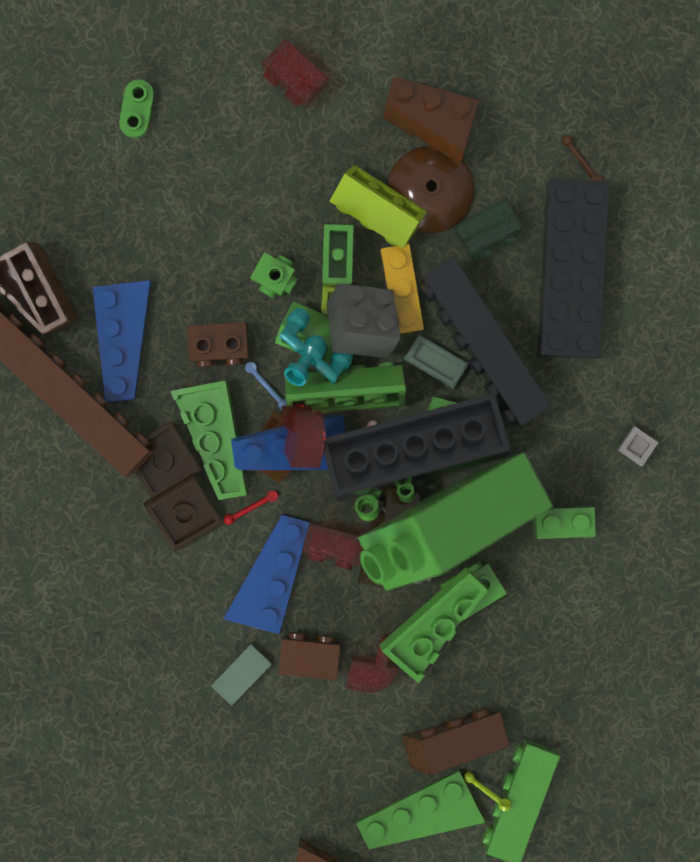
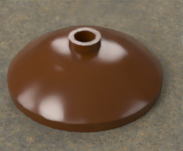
[387,146,474,233]

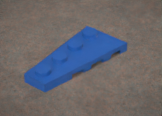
[92,280,151,402]
[231,413,345,470]
[223,514,310,634]

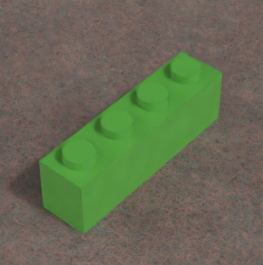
[482,739,560,862]

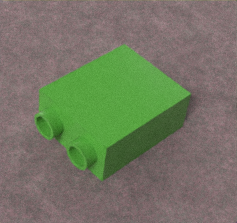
[358,452,553,591]

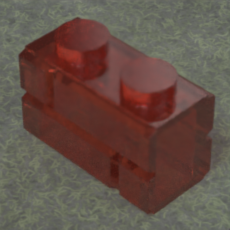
[262,39,329,108]

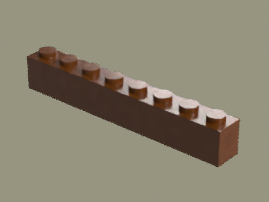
[0,301,154,478]

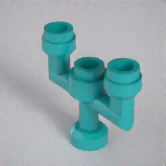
[279,308,353,386]

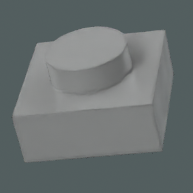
[617,426,659,466]

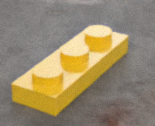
[381,244,424,334]

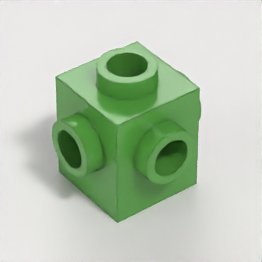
[250,252,298,299]

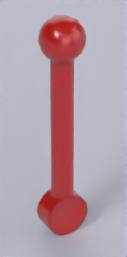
[224,490,278,525]

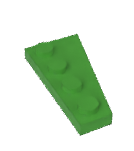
[170,380,249,500]
[379,567,487,683]
[356,769,485,849]

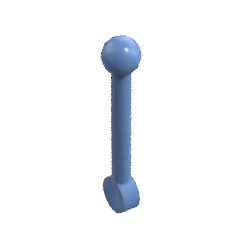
[245,362,287,410]

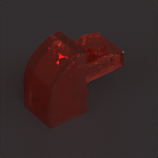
[280,404,325,468]
[346,633,398,693]

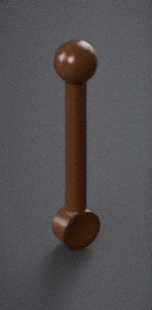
[561,135,603,181]

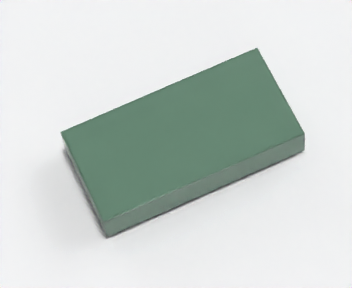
[404,334,468,389]
[211,643,272,706]

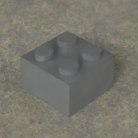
[327,283,401,358]

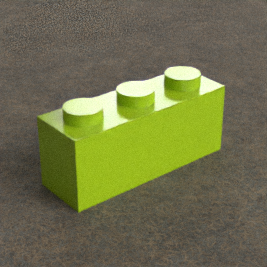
[329,165,427,249]

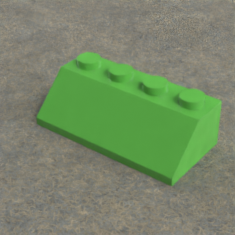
[285,362,406,416]

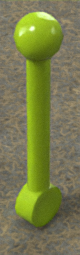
[464,772,511,811]

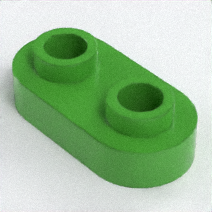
[119,79,155,139]

